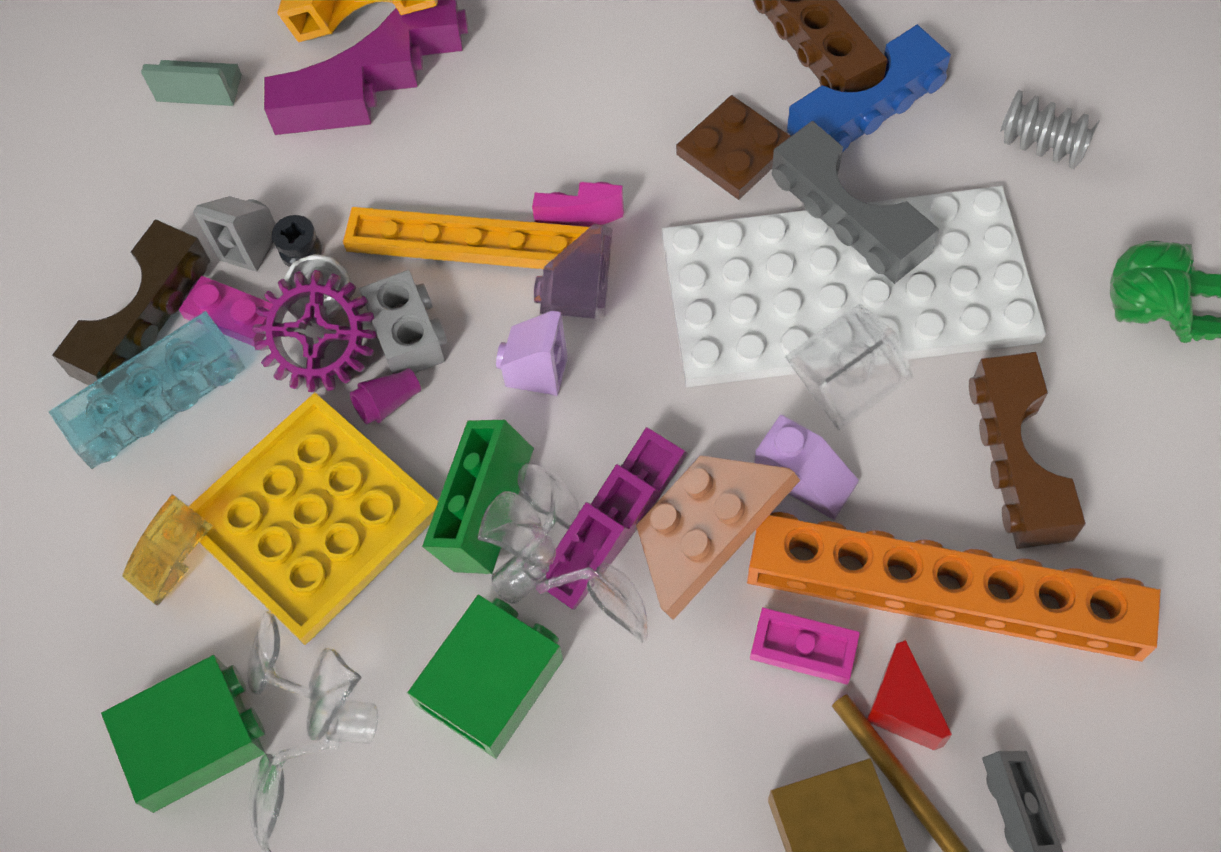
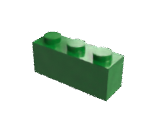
[422,419,534,574]

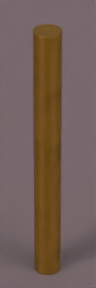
[832,694,970,852]

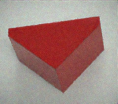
[867,640,952,750]

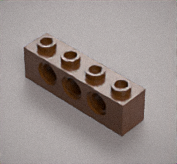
[753,0,888,92]

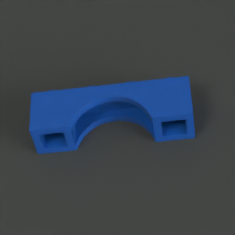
[787,24,951,153]

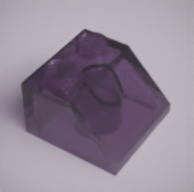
[534,224,613,319]

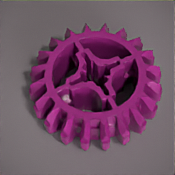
[252,270,377,392]

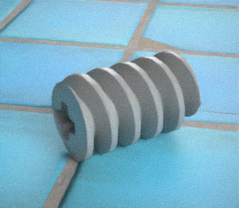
[1000,90,1100,169]

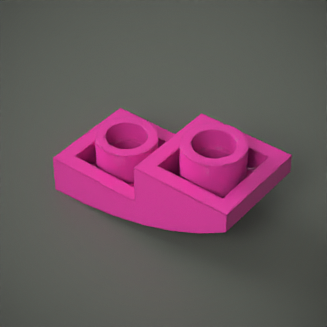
[532,182,624,227]

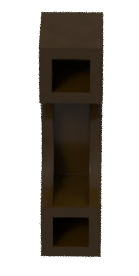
[52,219,210,397]

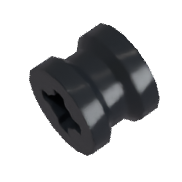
[272,215,322,267]

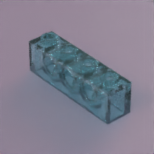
[48,311,246,469]

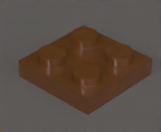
[676,95,791,200]

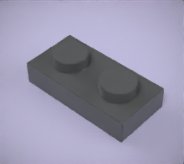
[982,751,1063,852]

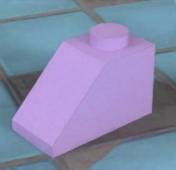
[496,311,568,396]
[754,414,859,520]

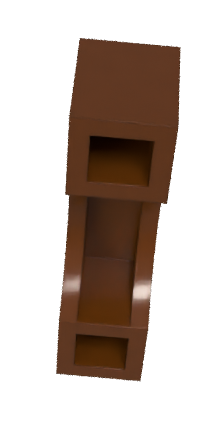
[969,352,1086,549]

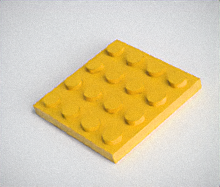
[175,392,438,645]

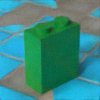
[407,594,564,759]
[101,655,265,813]

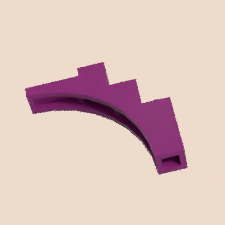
[264,0,469,135]

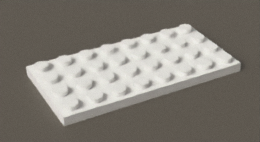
[662,186,1046,388]

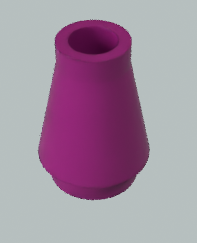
[350,368,421,424]

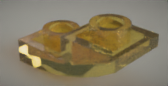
[122,494,213,606]

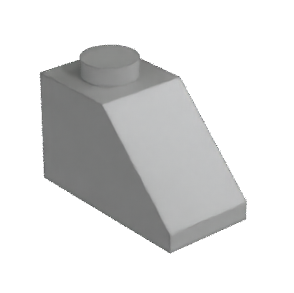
[193,196,276,272]

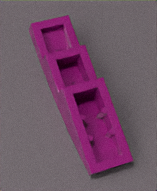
[534,427,688,610]

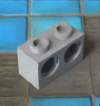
[359,270,448,374]

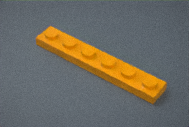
[343,207,605,274]

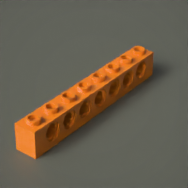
[747,512,1161,662]

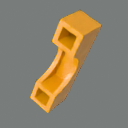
[277,0,438,42]

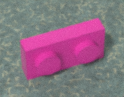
[179,275,273,346]
[750,607,860,685]

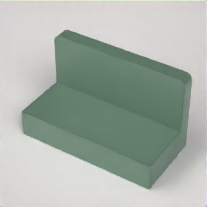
[141,60,242,106]

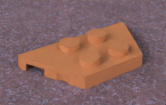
[636,455,800,620]

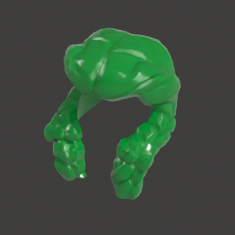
[1110,241,1221,343]

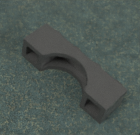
[772,121,939,284]

